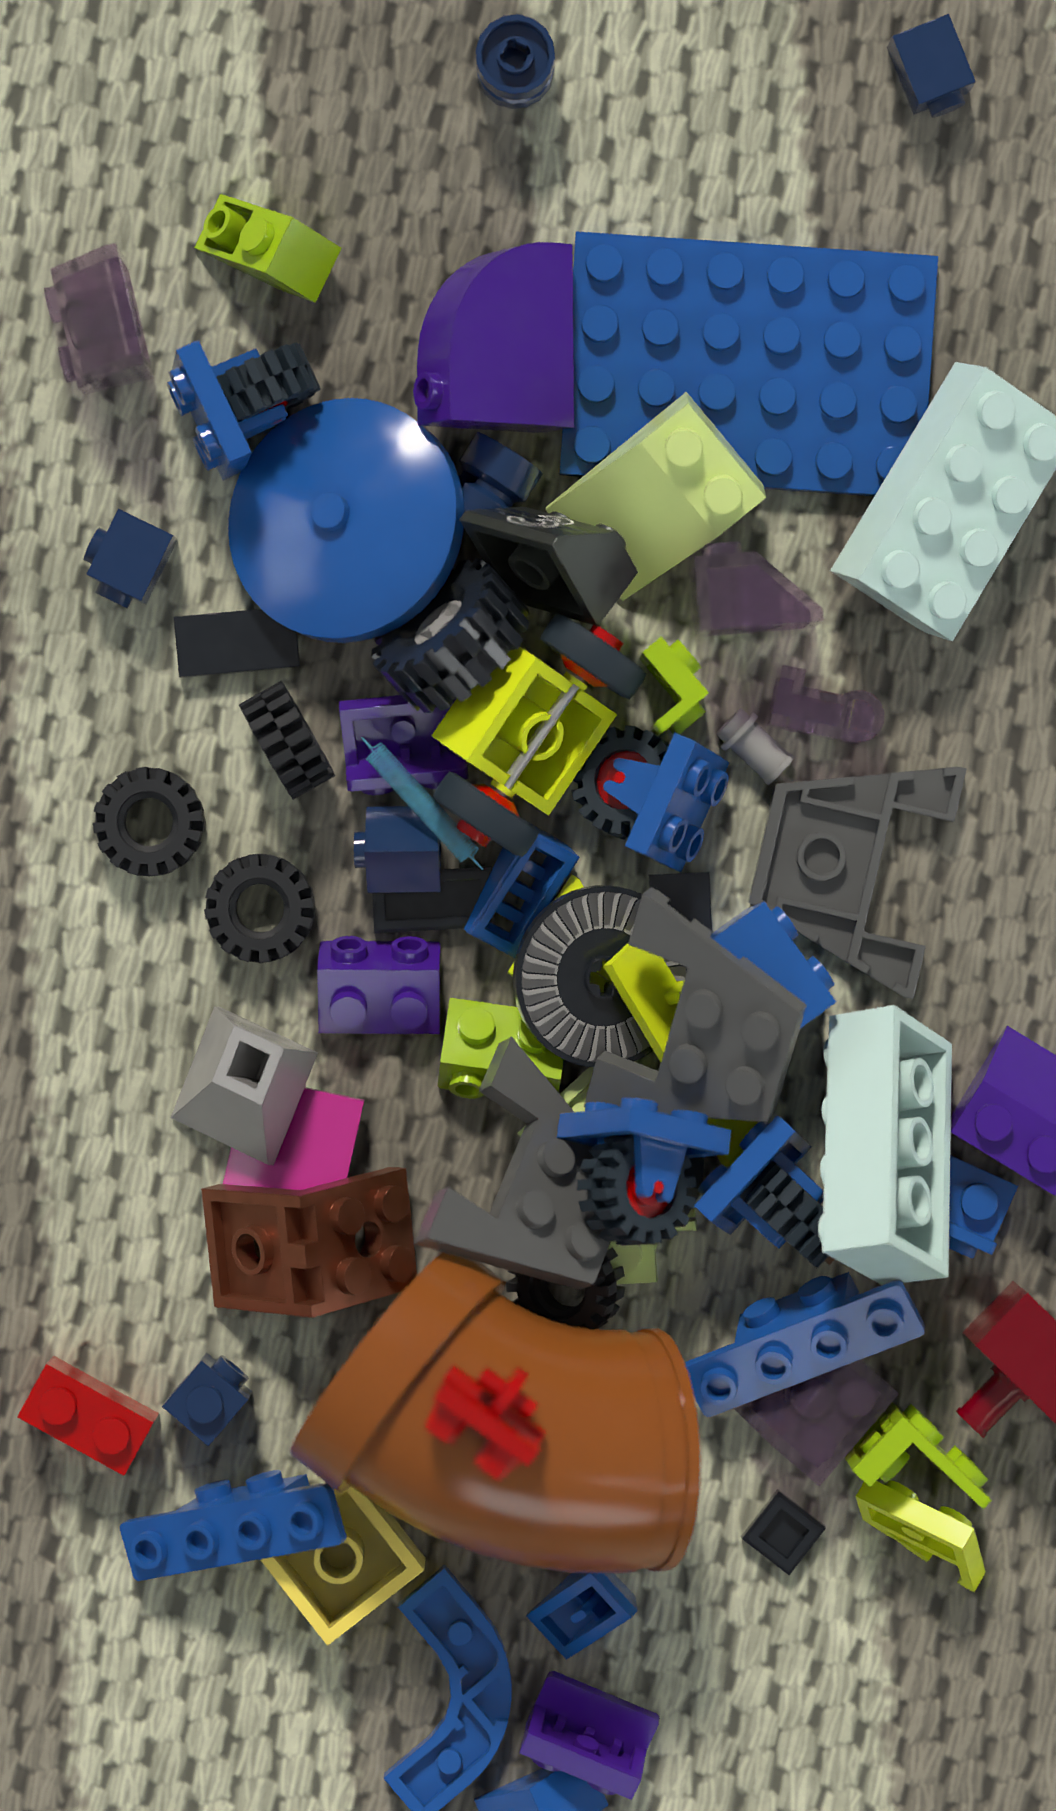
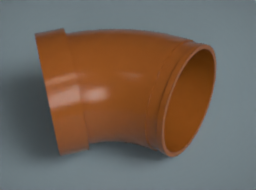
[290,1252,700,1573]

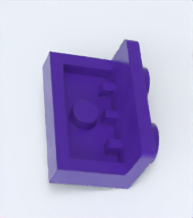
[339,695,469,795]
[317,936,440,1034]
[519,1671,660,1800]

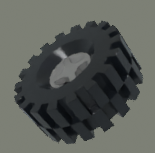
[371,558,530,713]

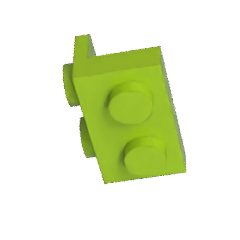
[639,636,709,736]
[437,998,564,1099]

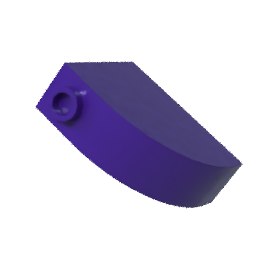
[413,242,574,433]

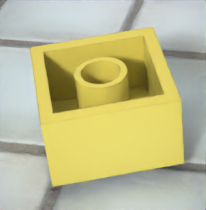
[260,1487,426,1646]

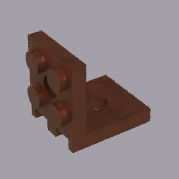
[201,1167,417,1318]

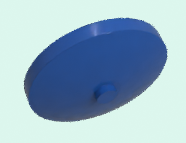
[228,398,465,643]

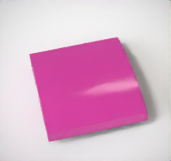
[223,1086,365,1190]

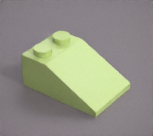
[545,392,766,601]

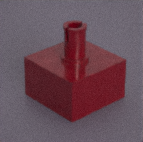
[956,1281,1056,1439]

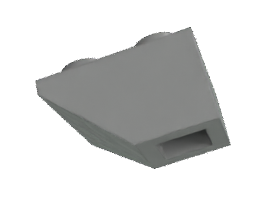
[171,1006,318,1165]

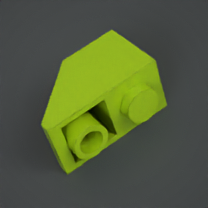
[194,194,342,303]

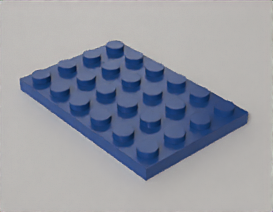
[559,231,938,496]

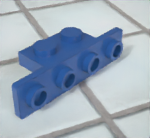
[685,1272,925,1417]
[120,1470,347,1581]

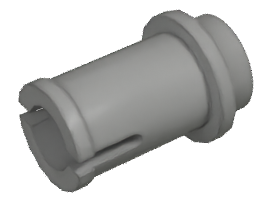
[716,708,794,785]

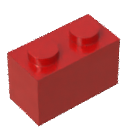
[17,1356,159,1476]

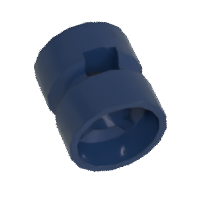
[476,14,555,109]
[458,432,543,511]

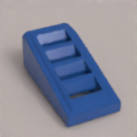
[464,821,580,958]

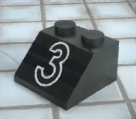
[459,507,638,626]

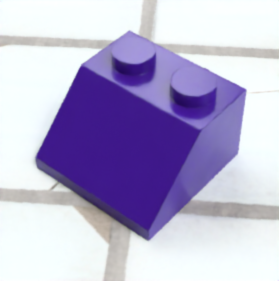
[951,1025,1056,1196]

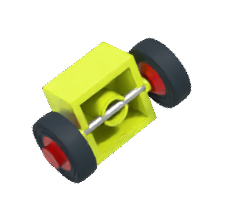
[431,613,646,857]

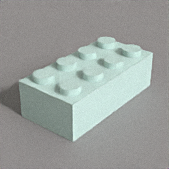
[830,362,1056,641]
[818,1005,952,1285]

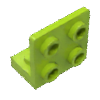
[842,1401,992,1509]

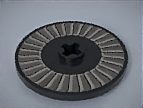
[513,885,687,1068]

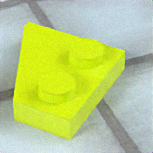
[855,1480,986,1592]

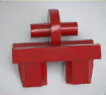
[425,1364,546,1481]

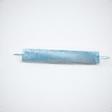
[361,737,483,870]

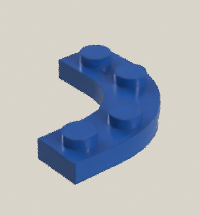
[383,1564,512,1811]

